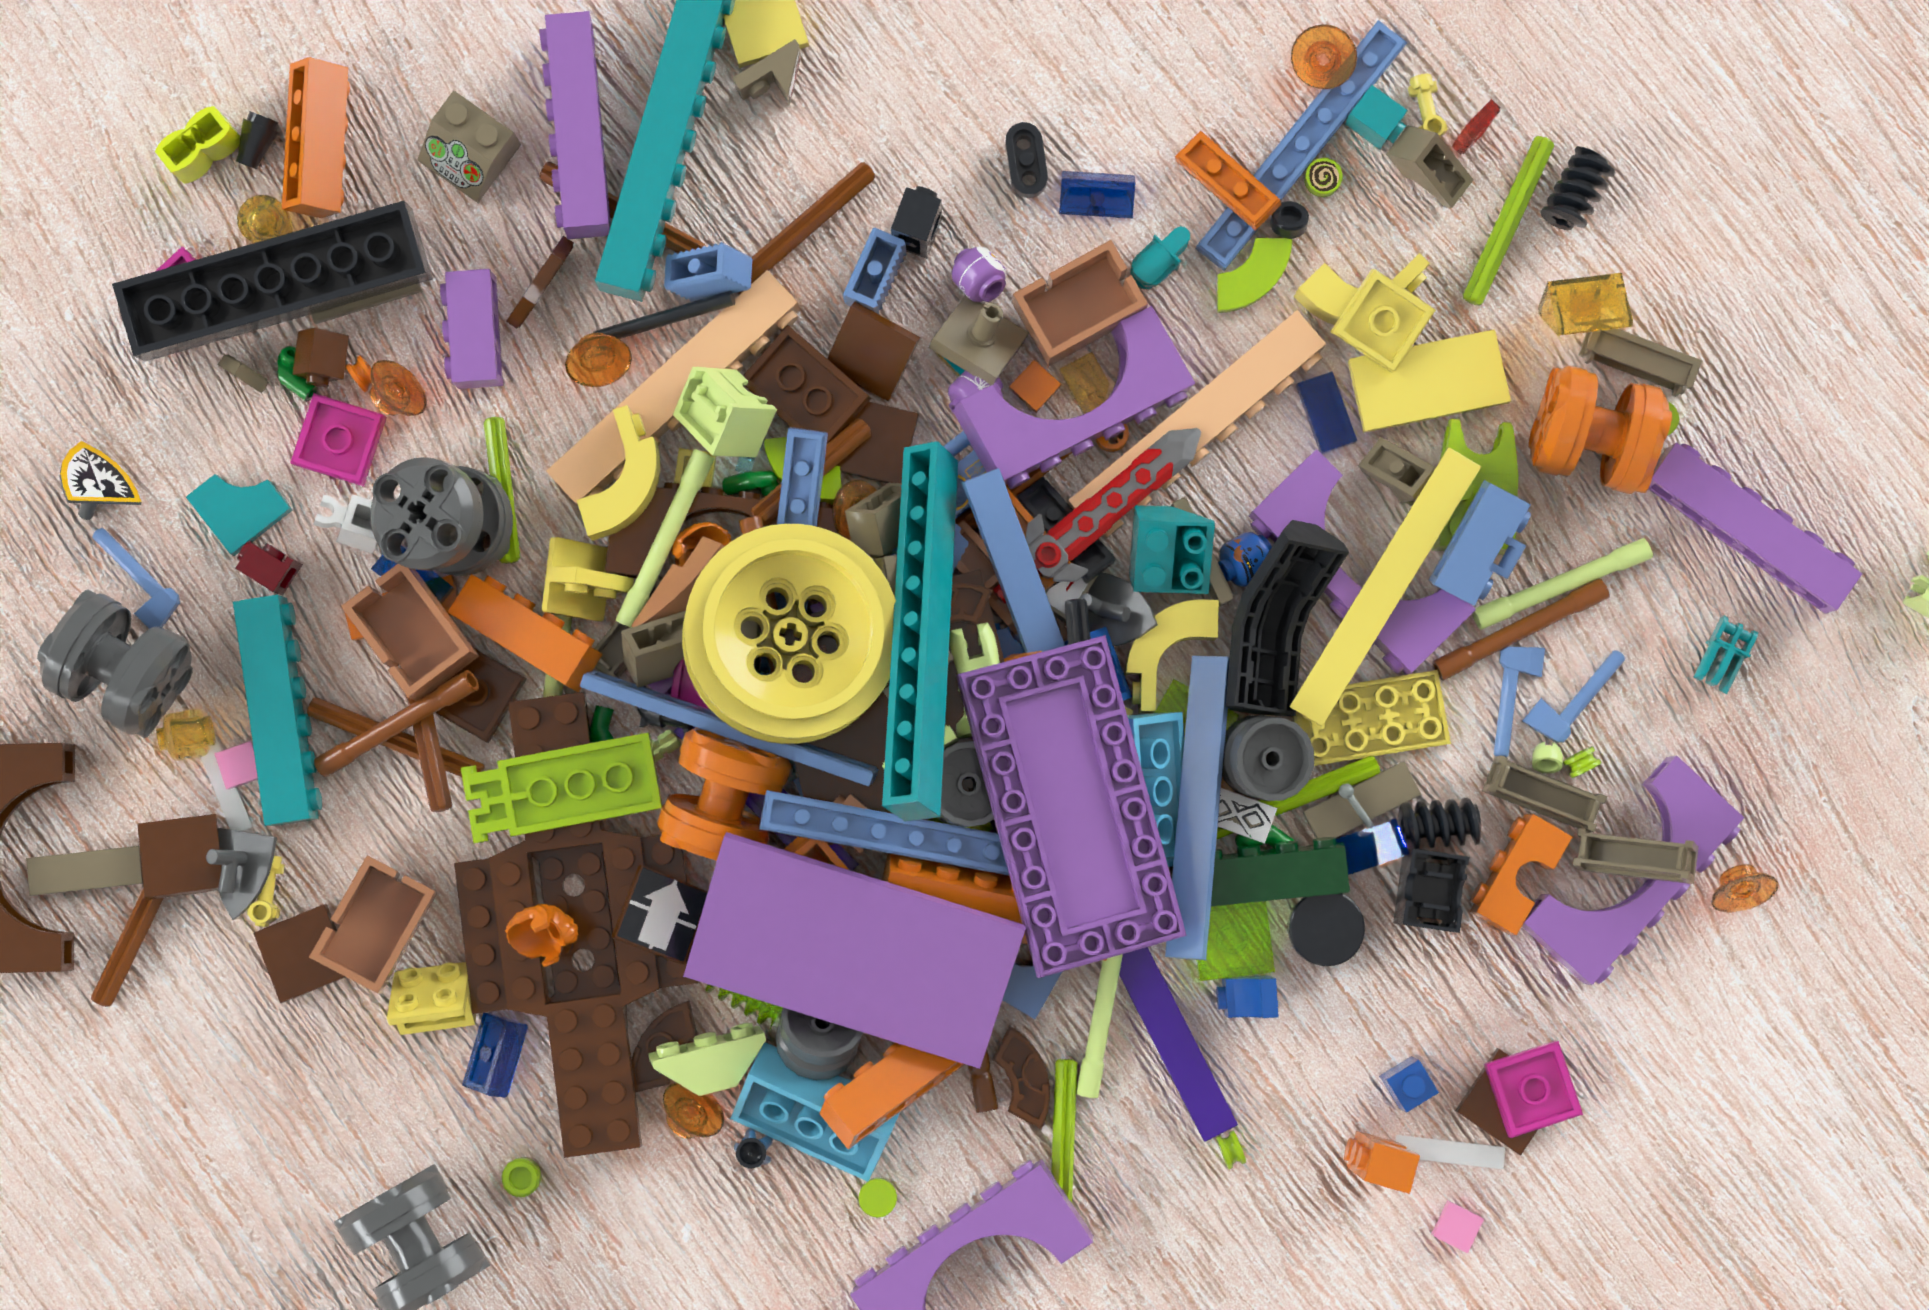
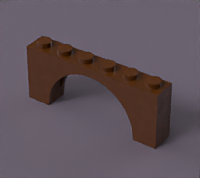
[605,482,842,601]
[0,743,75,973]

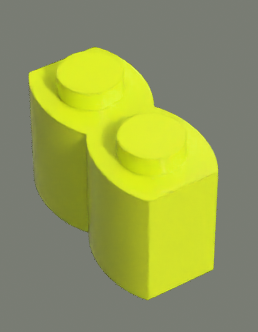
[155,106,240,184]

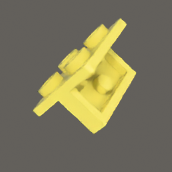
[542,537,634,622]
[387,962,476,1035]

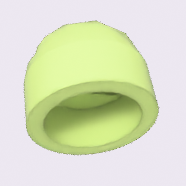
[1532,742,1563,773]

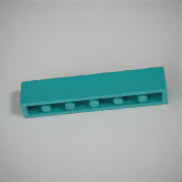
[233,594,322,826]

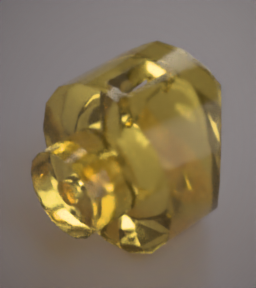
[237,195,293,244]

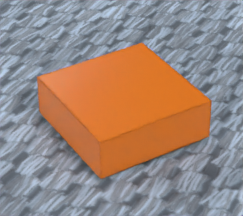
[1009,360,1062,413]

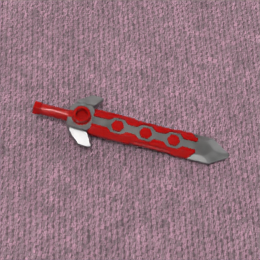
[993,428,1201,604]

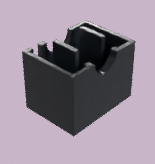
[1393,848,1470,933]

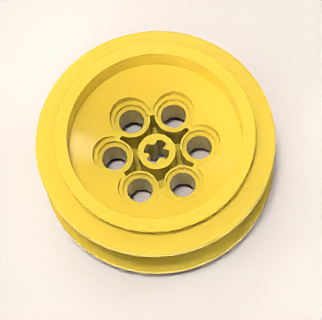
[682,524,896,744]

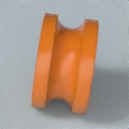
[345,355,380,392]
[1095,424,1129,452]

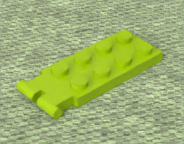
[461,733,663,844]

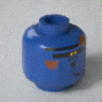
[1218,532,1272,587]

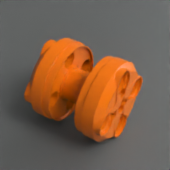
[1528,365,1672,494]
[657,727,792,861]

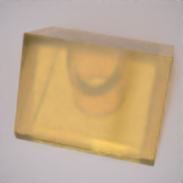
[1538,273,1633,336]

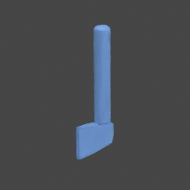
[92,528,180,629]
[1494,647,1545,757]
[1522,650,1625,743]

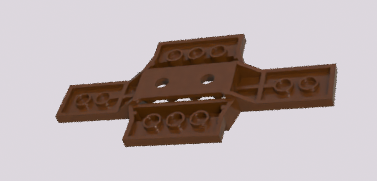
[454,692,700,1158]

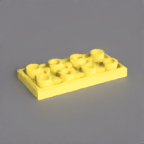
[1348,329,1511,433]
[1292,670,1451,766]

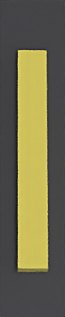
[1289,447,1482,727]

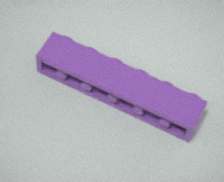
[539,11,611,240]
[1648,442,1863,614]

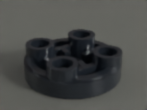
[1287,893,1365,966]

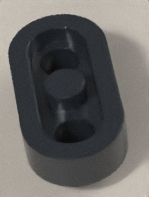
[1005,122,1048,198]

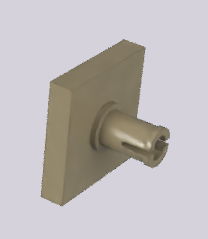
[928,295,1029,386]

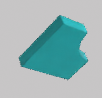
[186,474,293,556]

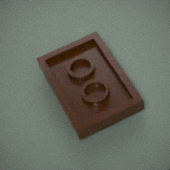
[743,325,872,443]

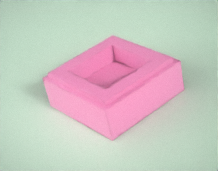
[214,741,258,790]
[1431,1200,1484,1253]

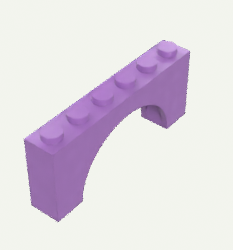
[953,306,1195,489]
[1249,449,1476,675]
[1522,755,1744,985]
[850,1159,1094,1310]

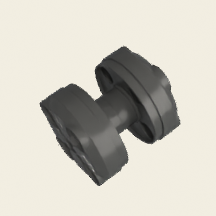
[370,457,513,576]
[37,590,193,738]
[334,1164,490,1310]

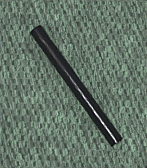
[593,291,735,345]

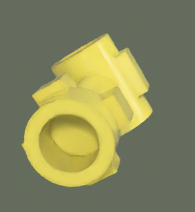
[1408,74,1448,137]
[247,856,285,927]

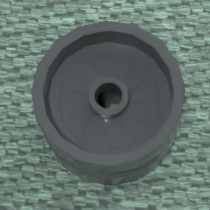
[1222,715,1314,801]
[936,741,994,827]
[775,1008,863,1080]

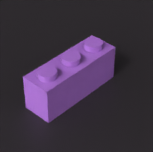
[440,269,503,389]

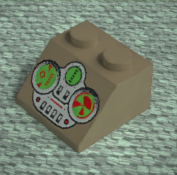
[417,90,521,203]

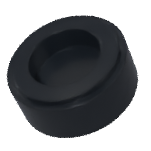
[1270,201,1309,239]

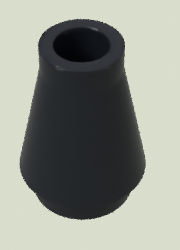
[236,111,279,169]

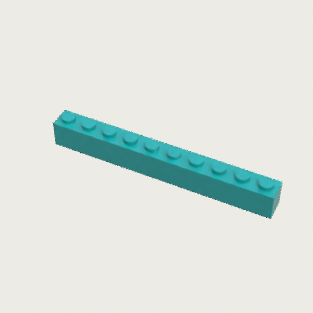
[595,0,735,302]
[882,441,958,821]

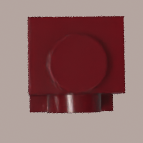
[235,541,303,596]

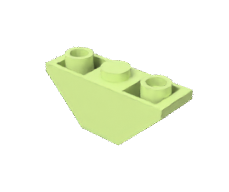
[648,1023,766,1096]

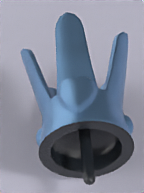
[734,1128,773,1169]

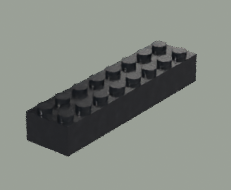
[112,201,433,362]

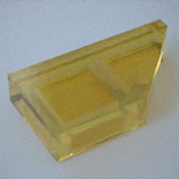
[1059,352,1110,414]

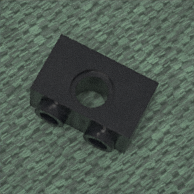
[891,186,942,259]

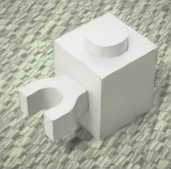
[313,494,377,554]

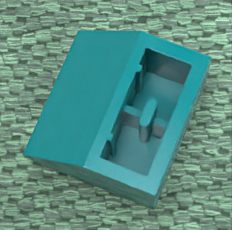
[1129,505,1215,594]

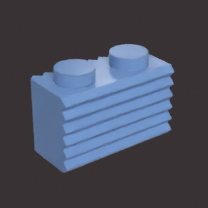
[843,228,907,315]
[664,242,752,302]

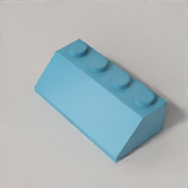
[1127,712,1184,867]
[730,1042,900,1181]

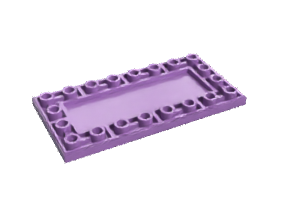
[956,635,1187,978]
[683,832,1026,1069]

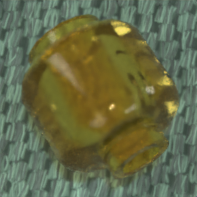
[156,709,216,761]

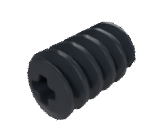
[1540,146,1616,231]
[1398,797,1481,849]

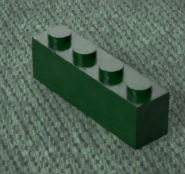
[1211,837,1350,907]

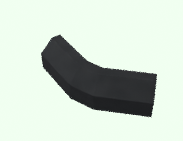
[1226,520,1349,716]

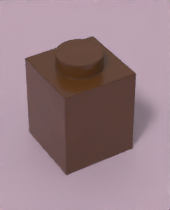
[293,328,349,387]

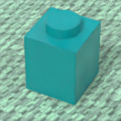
[1345,85,1408,149]

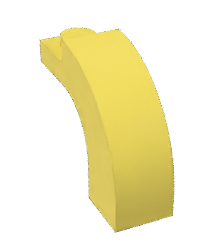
[1294,253,1430,325]
[577,405,661,541]
[1124,599,1219,713]

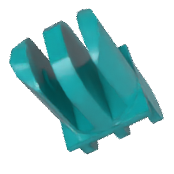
[1130,226,1190,289]
[1693,615,1758,694]

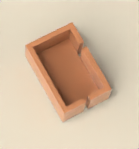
[1012,240,1148,367]
[341,564,479,701]
[309,855,437,994]

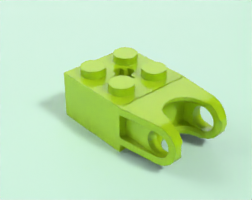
[1432,419,1519,555]

